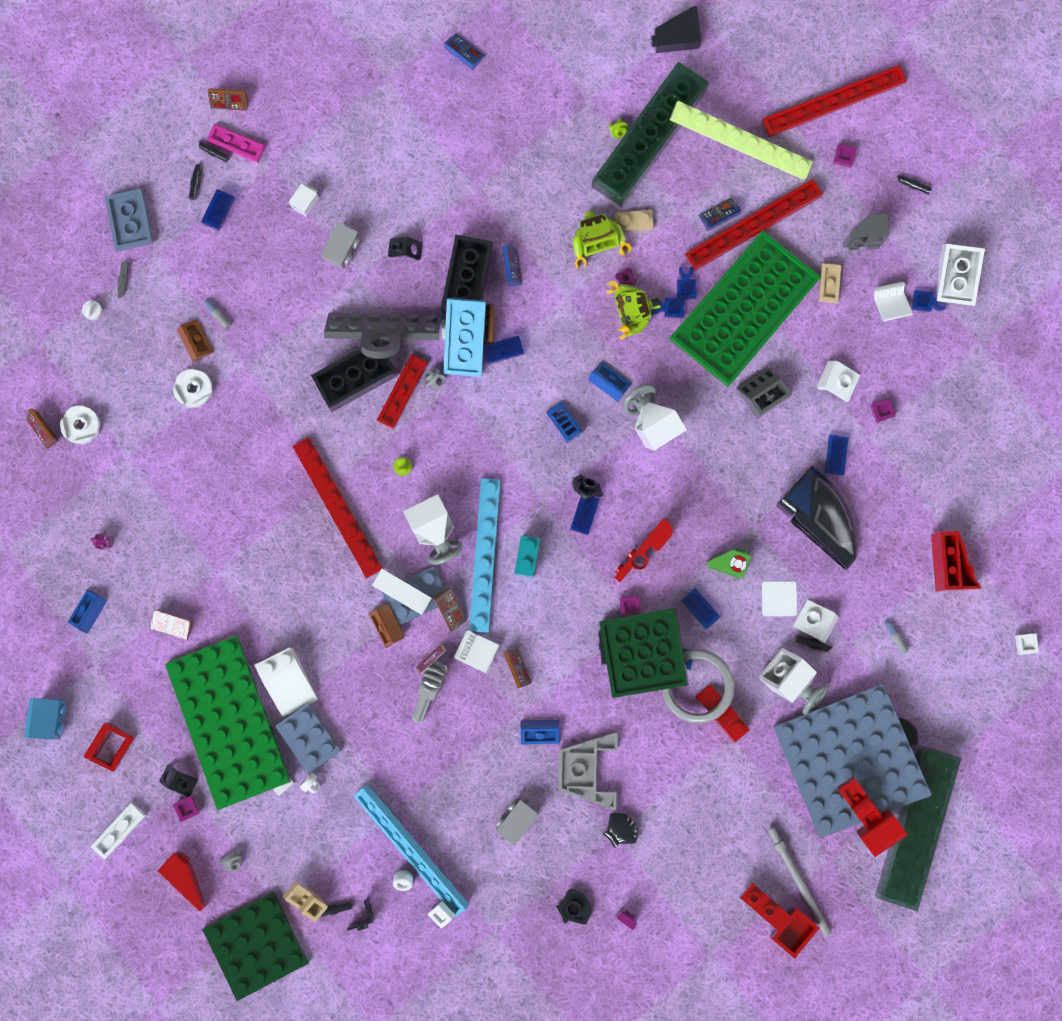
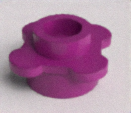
[615,268,637,286]
[90,534,111,550]

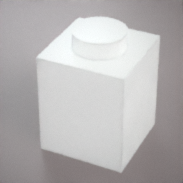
[289,184,319,217]

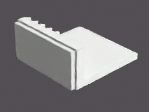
[874,282,913,322]
[817,361,860,402]
[793,600,839,644]
[454,630,500,673]

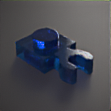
[676,267,696,300]
[911,290,945,312]
[651,297,684,319]

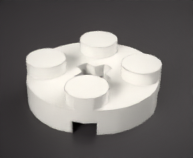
[173,369,213,408]
[60,406,100,444]

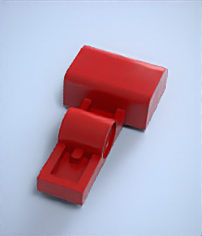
[614,517,674,582]
[837,776,908,857]
[739,882,820,959]

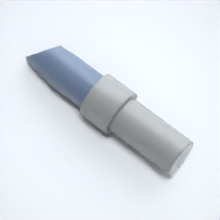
[204,299,231,330]
[885,621,909,655]

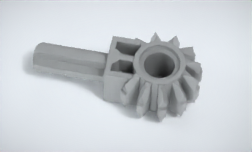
[412,661,447,723]

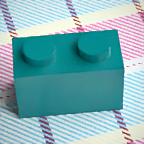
[514,535,540,578]

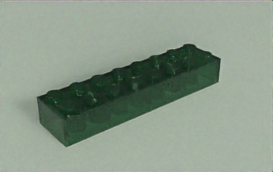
[591,61,709,208]
[875,745,962,912]

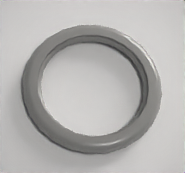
[662,649,735,724]

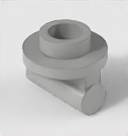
[220,848,243,872]

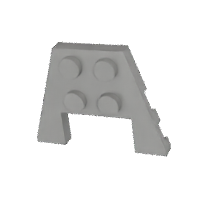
[558,733,618,810]

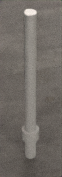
[768,827,831,936]

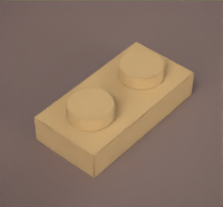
[614,210,654,232]
[818,263,841,304]

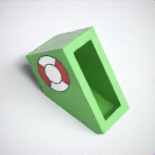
[705,548,751,579]

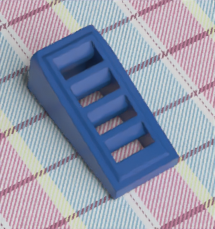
[546,402,583,444]

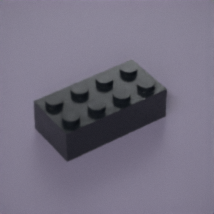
[441,234,493,313]
[311,340,398,412]

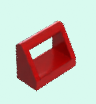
[83,722,134,772]

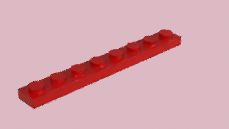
[762,65,907,138]
[685,179,823,271]
[292,437,383,579]

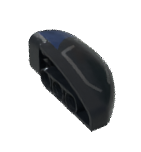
[776,465,857,571]

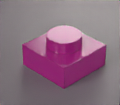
[833,143,857,168]
[870,399,896,423]
[619,596,641,617]
[173,796,200,822]
[616,910,637,930]

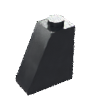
[651,6,701,53]

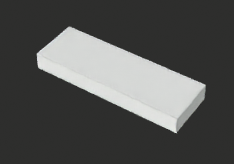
[372,569,432,615]
[91,802,146,860]

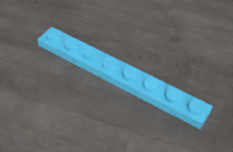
[469,478,500,633]
[353,784,470,917]

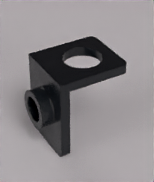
[388,237,422,260]
[159,764,198,797]
[347,898,375,931]

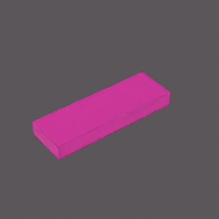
[207,124,266,163]

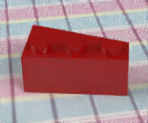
[931,531,982,592]

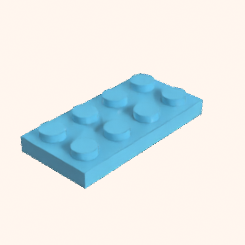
[444,298,486,377]

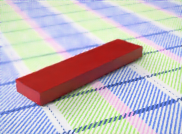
[376,354,428,430]

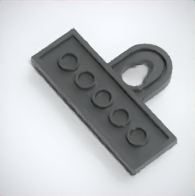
[324,311,442,359]

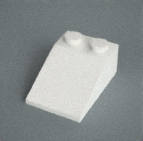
[936,244,985,306]
[255,647,318,718]

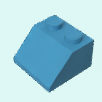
[24,698,67,740]

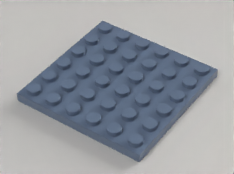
[773,684,931,838]

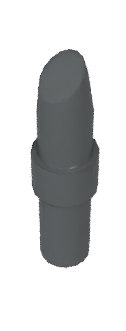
[117,262,129,298]

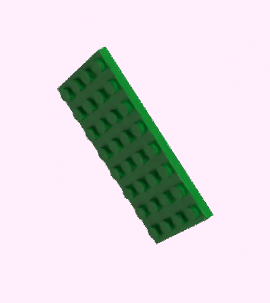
[669,230,821,387]
[165,636,291,811]

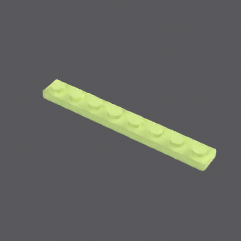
[670,101,813,180]

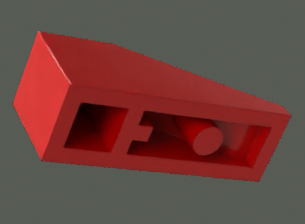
[695,685,750,743]
[157,851,206,912]

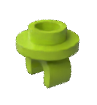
[608,118,628,139]
[393,457,412,476]

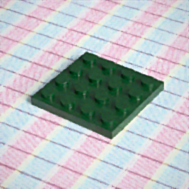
[599,608,689,698]
[202,892,309,1001]

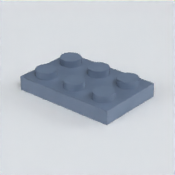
[104,189,154,252]
[381,567,445,626]
[275,703,341,774]

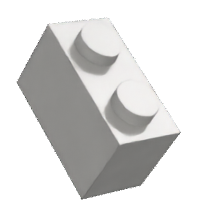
[321,223,361,270]
[496,799,539,846]

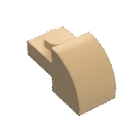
[283,881,328,922]

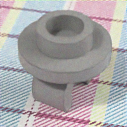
[425,368,446,389]

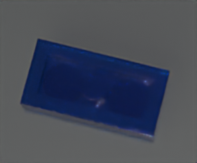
[201,189,235,231]
[483,335,524,365]
[824,435,848,476]
[570,496,600,536]
[680,588,720,630]

